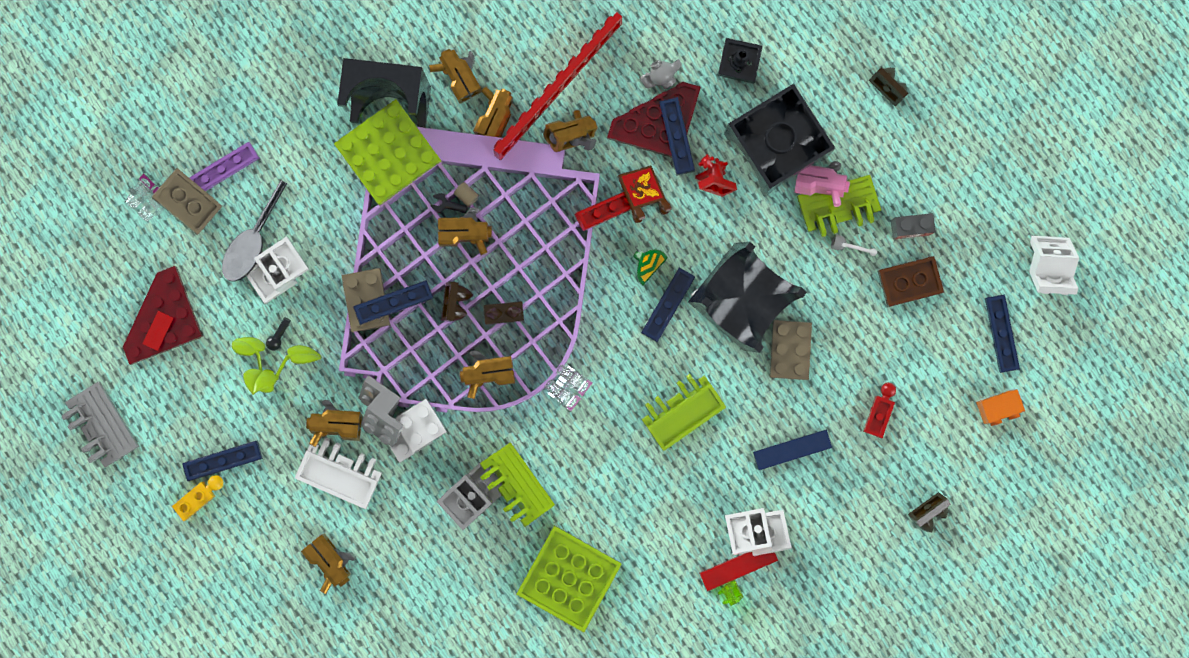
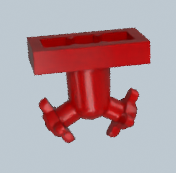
[695,154,737,197]

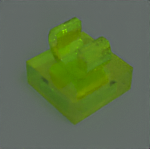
[718,580,744,606]

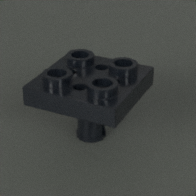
[718,38,763,84]

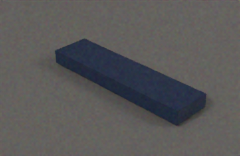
[659,97,695,176]
[641,267,695,342]
[353,280,433,325]
[985,294,1020,373]
[753,429,832,470]
[182,440,263,482]

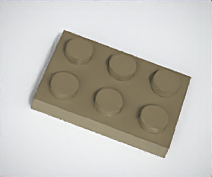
[151,168,222,235]
[341,268,391,333]
[770,320,812,380]

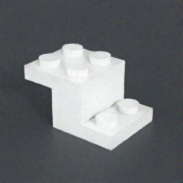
[247,236,309,304]
[1029,236,1079,295]
[389,399,447,463]
[725,508,792,556]

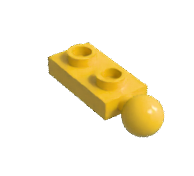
[172,475,224,522]

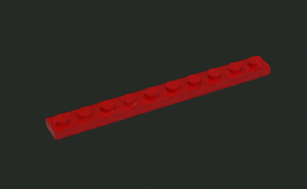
[493,12,622,161]

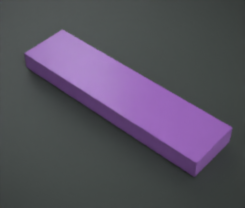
[190,142,260,192]

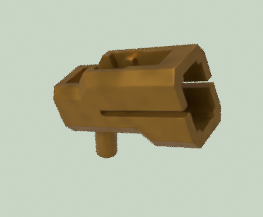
[473,87,513,138]

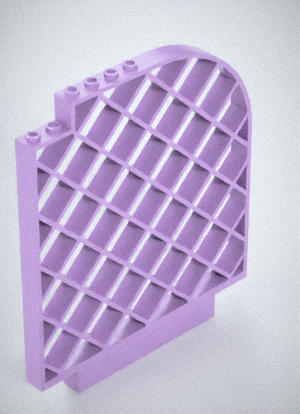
[339,127,600,413]

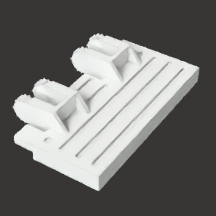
[295,438,382,509]

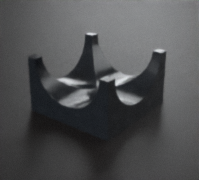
[337,58,431,128]
[724,83,835,197]
[688,242,807,353]

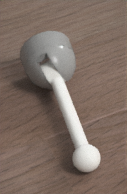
[831,234,877,256]

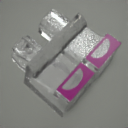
[125,173,166,221]
[545,365,593,412]

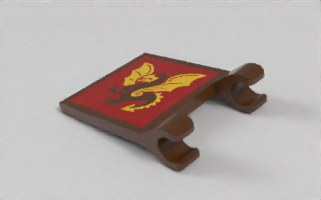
[617,165,672,223]

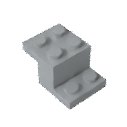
[358,376,403,447]
[436,461,503,530]

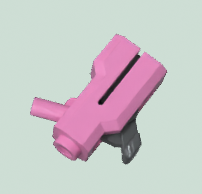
[795,161,850,207]

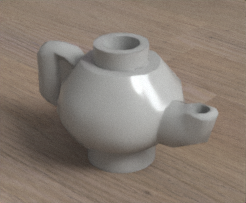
[640,59,681,89]

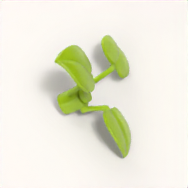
[232,337,322,395]

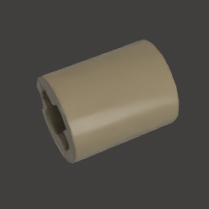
[454,182,479,207]

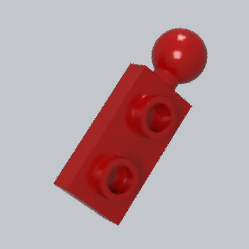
[863,382,896,439]

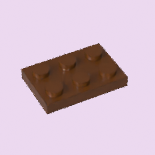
[878,256,944,308]

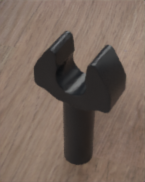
[431,193,468,214]

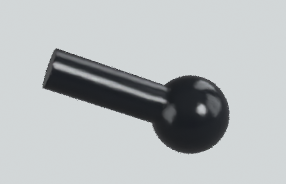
[266,317,291,351]

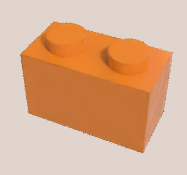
[976,389,1025,426]

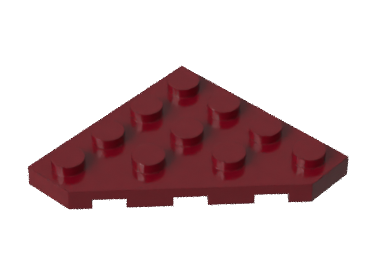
[607,82,701,158]
[123,266,203,365]

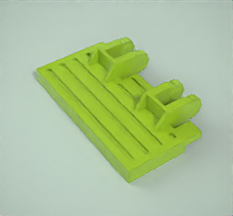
[797,175,881,237]
[641,373,726,451]
[480,442,555,527]

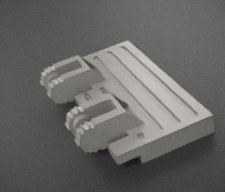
[62,382,140,467]

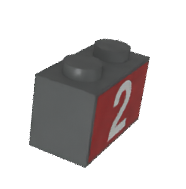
[891,213,936,239]

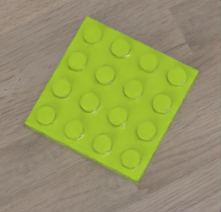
[334,99,441,206]
[516,525,622,633]

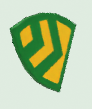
[633,249,668,286]

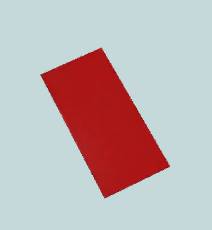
[142,311,173,351]

